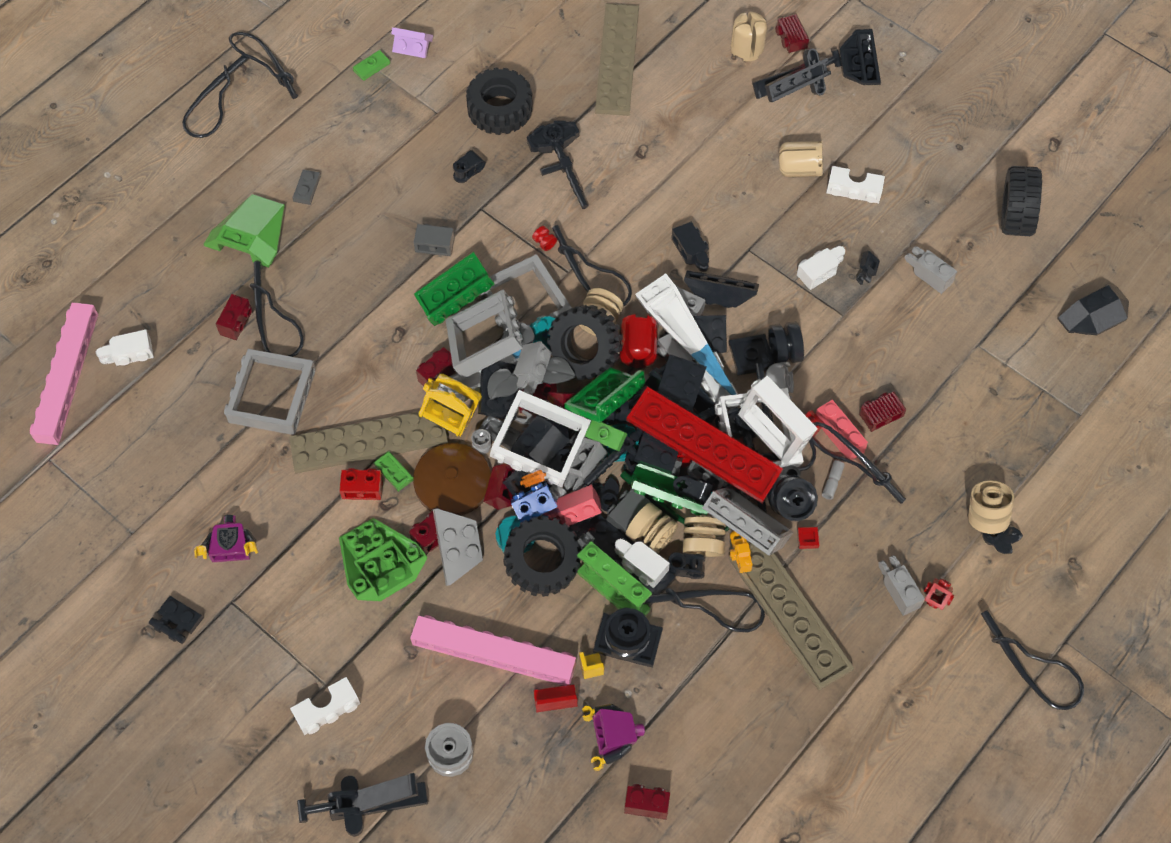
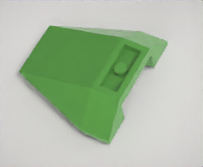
[204,194,285,268]
[339,518,427,601]

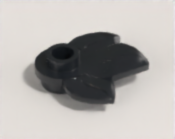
[591,477,619,512]
[982,521,1023,554]

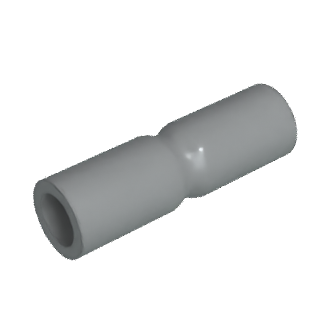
[822,461,845,500]

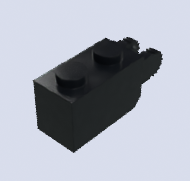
[671,221,709,273]

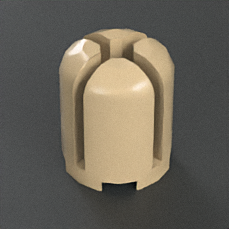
[731,12,767,61]
[779,141,823,177]

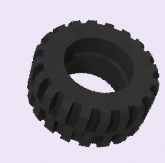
[466,68,533,135]
[1001,166,1042,237]
[547,305,623,380]
[503,516,581,597]

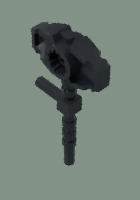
[526,121,588,209]
[583,393,644,486]
[715,407,779,512]

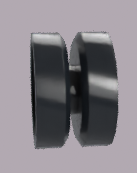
[768,321,804,364]
[767,474,818,521]
[605,608,651,661]

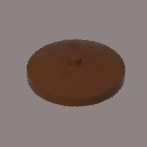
[413,443,491,516]

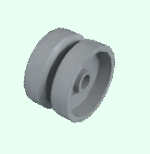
[425,723,474,777]

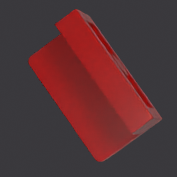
[533,684,578,713]

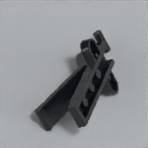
[752,48,842,102]
[297,773,428,837]

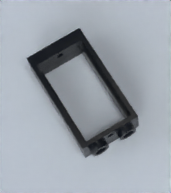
[645,363,717,424]

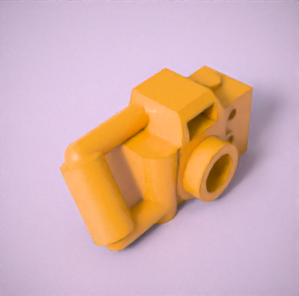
[730,531,753,573]

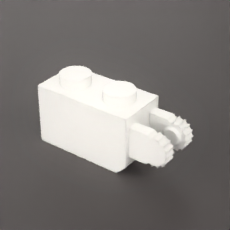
[797,246,845,290]
[96,330,154,366]
[615,538,670,588]

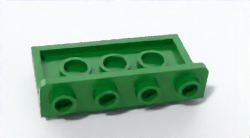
[414,252,495,326]
[565,368,645,423]
[631,463,708,516]

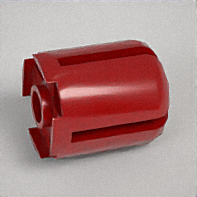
[619,314,658,368]

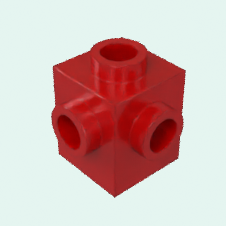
[923,578,955,610]

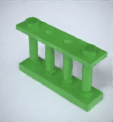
[577,542,652,616]

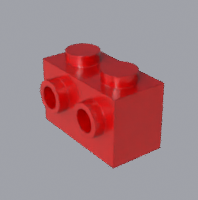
[340,468,383,500]

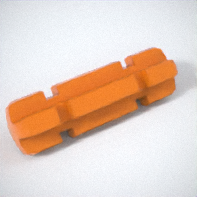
[520,470,546,488]

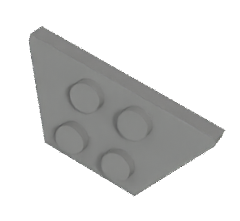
[433,509,483,586]

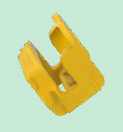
[419,374,482,437]

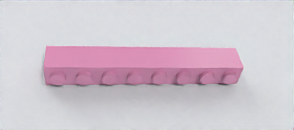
[30,303,98,445]
[411,615,576,686]

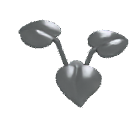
[488,323,575,400]

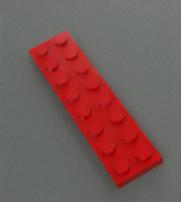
[626,387,783,503]

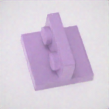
[391,27,433,58]

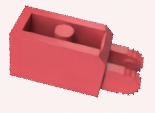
[543,485,602,526]

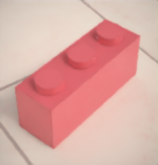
[816,400,868,460]

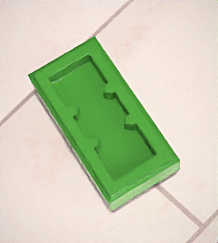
[353,50,390,81]
[585,420,627,452]
[374,451,413,492]

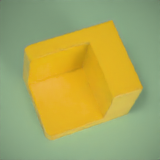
[579,652,604,679]

